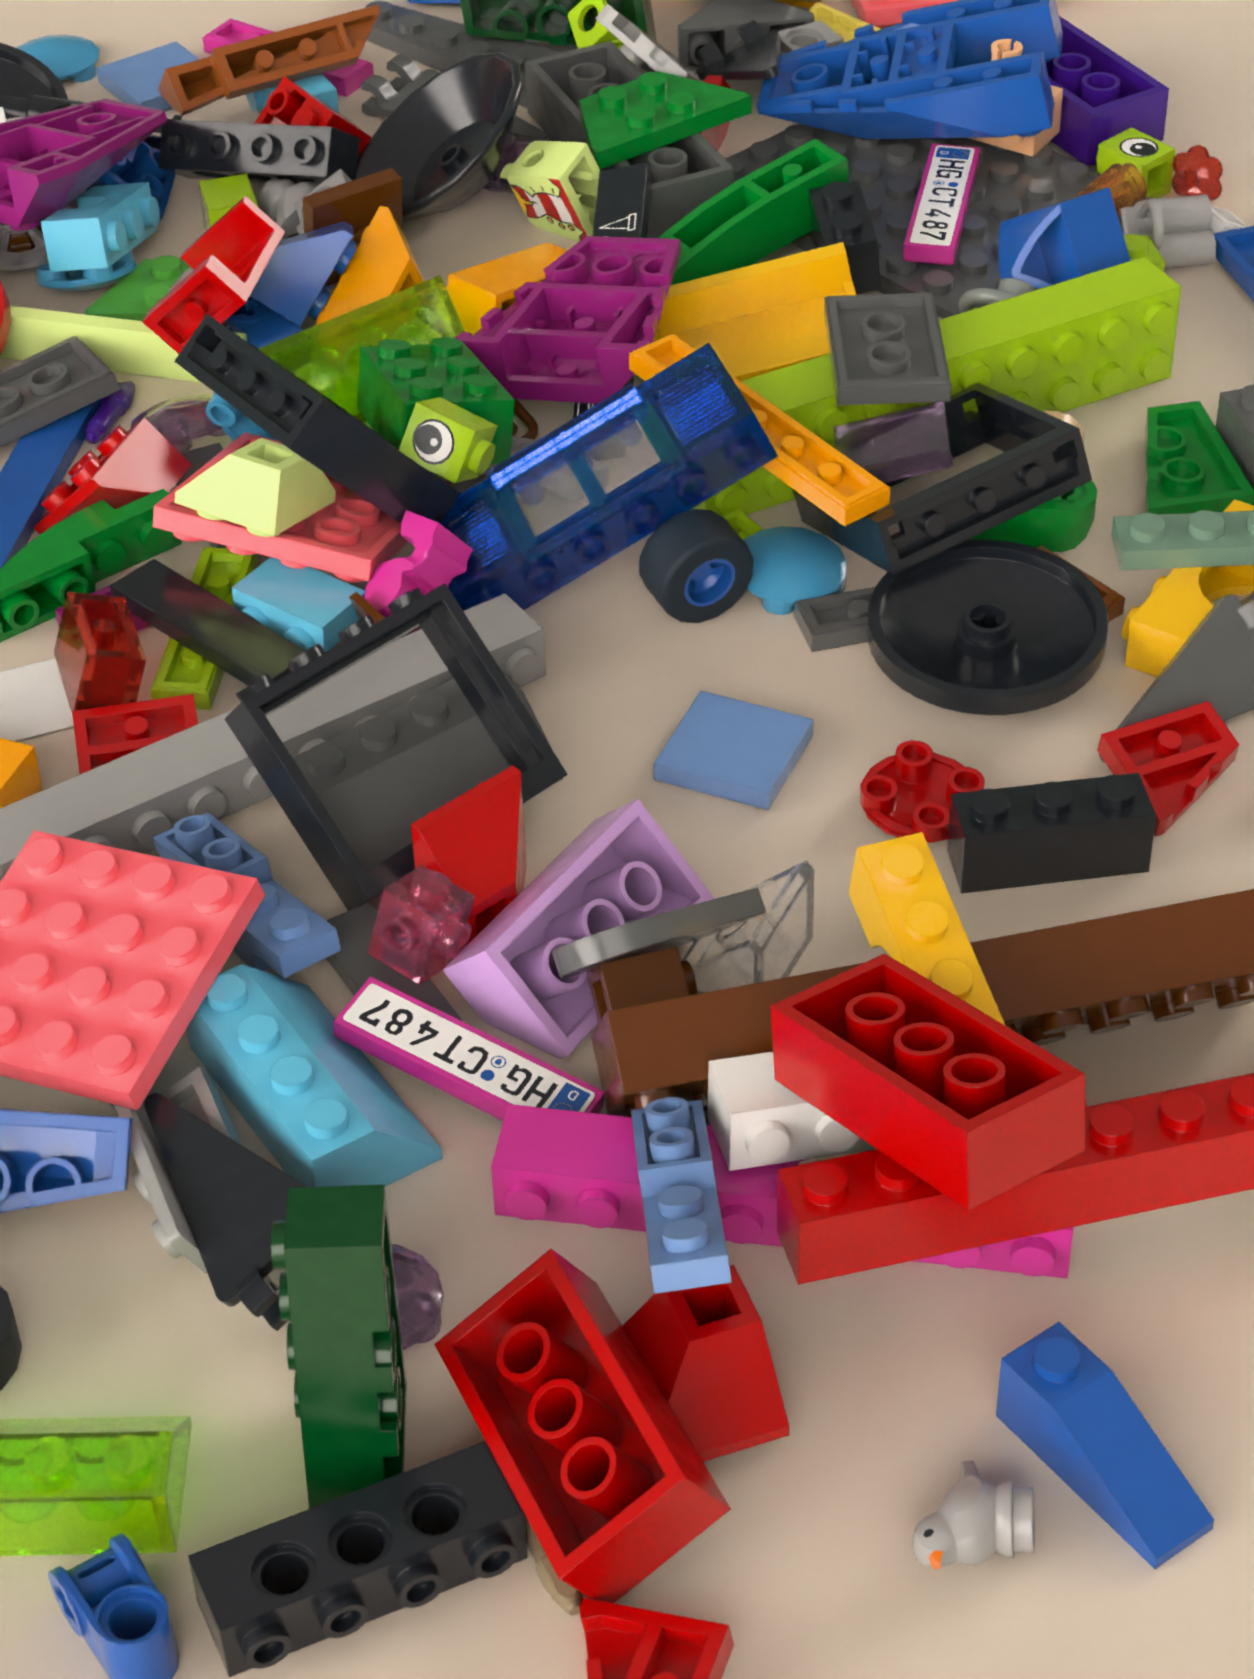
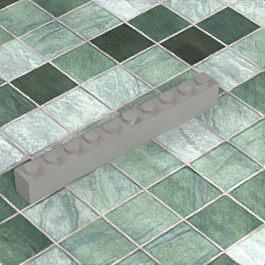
[0,593,546,882]

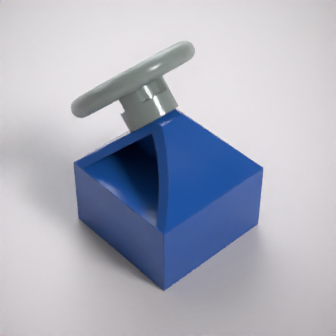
[958,187,1131,313]

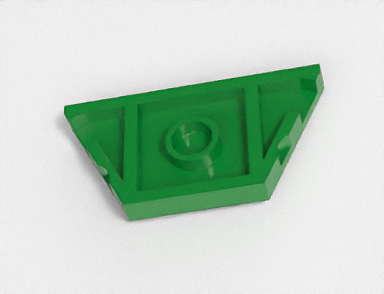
[579,71,752,169]

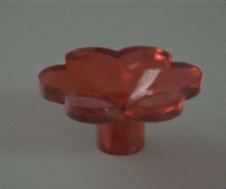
[1172,145,1223,201]

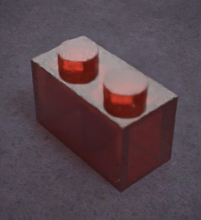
[54,592,146,713]

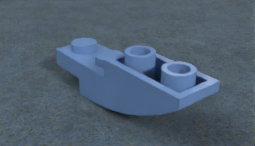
[152,812,342,978]
[631,1097,732,1294]

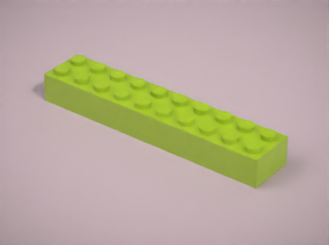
[673,257,1181,516]

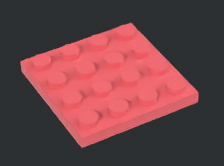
[153,432,450,583]
[0,830,265,1111]

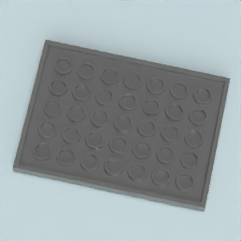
[724,124,1151,318]

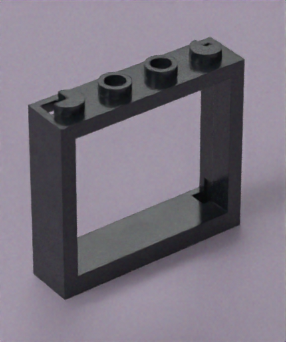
[174,314,461,523]
[792,383,1092,575]
[225,583,568,911]

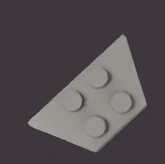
[595,3,702,82]

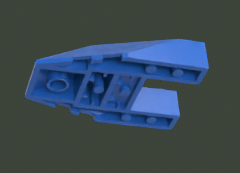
[757,0,1063,139]

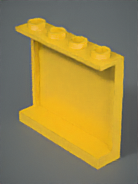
[653,242,856,439]

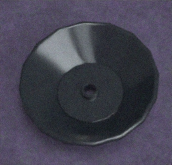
[356,52,523,221]

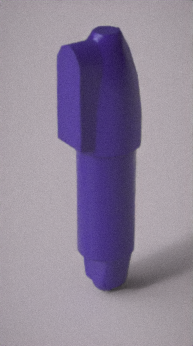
[85,381,135,444]

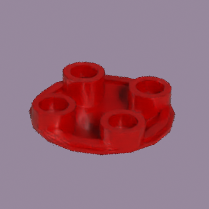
[860,740,985,843]

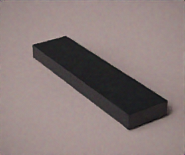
[110,559,306,686]

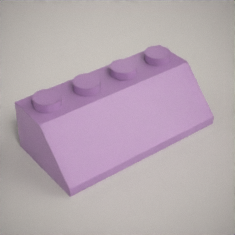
[443,799,715,1059]

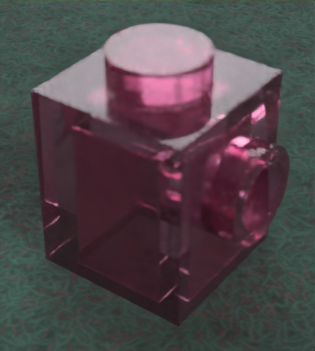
[367,865,475,985]

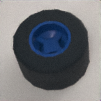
[639,509,754,623]

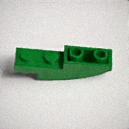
[0,488,182,642]

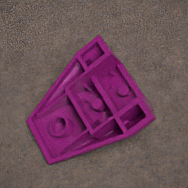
[0,99,167,231]

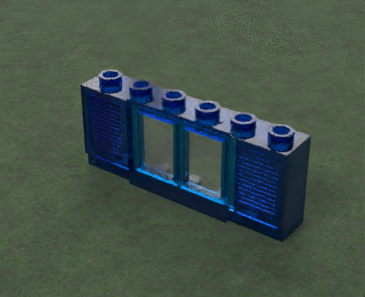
[440,343,778,611]

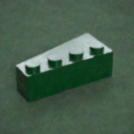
[460,0,657,46]
[271,1184,407,1509]

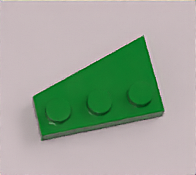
[1146,401,1254,515]

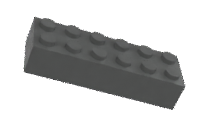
[525,41,734,238]

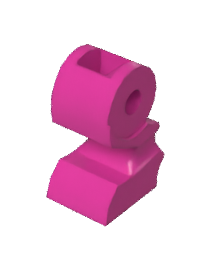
[364,510,473,634]

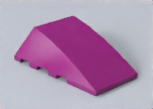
[455,236,682,404]

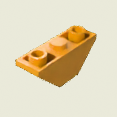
[313,206,428,363]

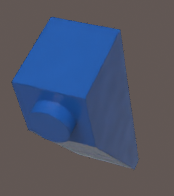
[996,1322,1214,1569]

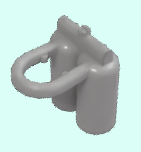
[1120,194,1216,269]

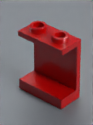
[143,196,285,354]

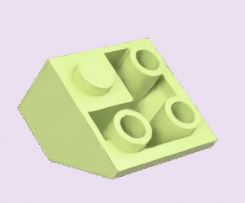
[175,438,336,537]

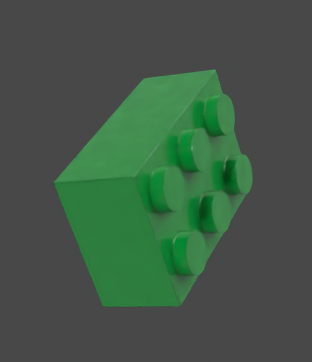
[357,337,515,464]

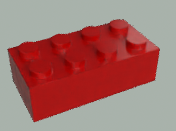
[770,953,1085,1211]
[434,1249,731,1603]

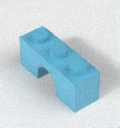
[41,182,160,272]

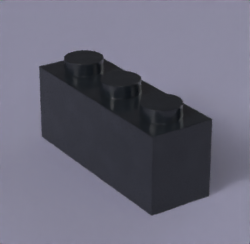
[947,773,1156,894]

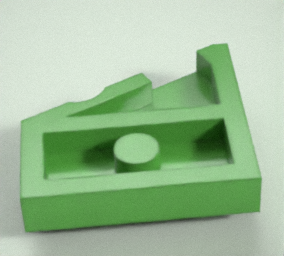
[84,256,190,321]

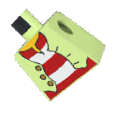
[500,140,600,242]

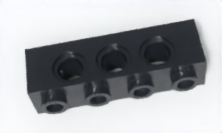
[158,120,360,184]
[188,1441,528,1678]

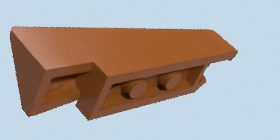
[158,4,380,116]

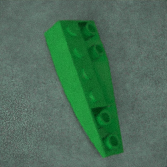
[658,138,849,286]

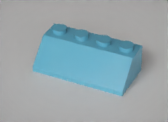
[187,964,443,1187]

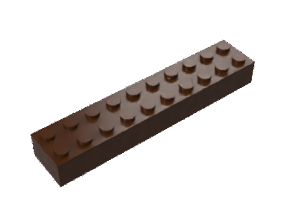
[591,889,1254,1117]

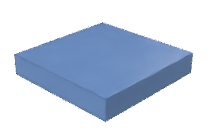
[96,41,200,111]
[654,691,813,810]

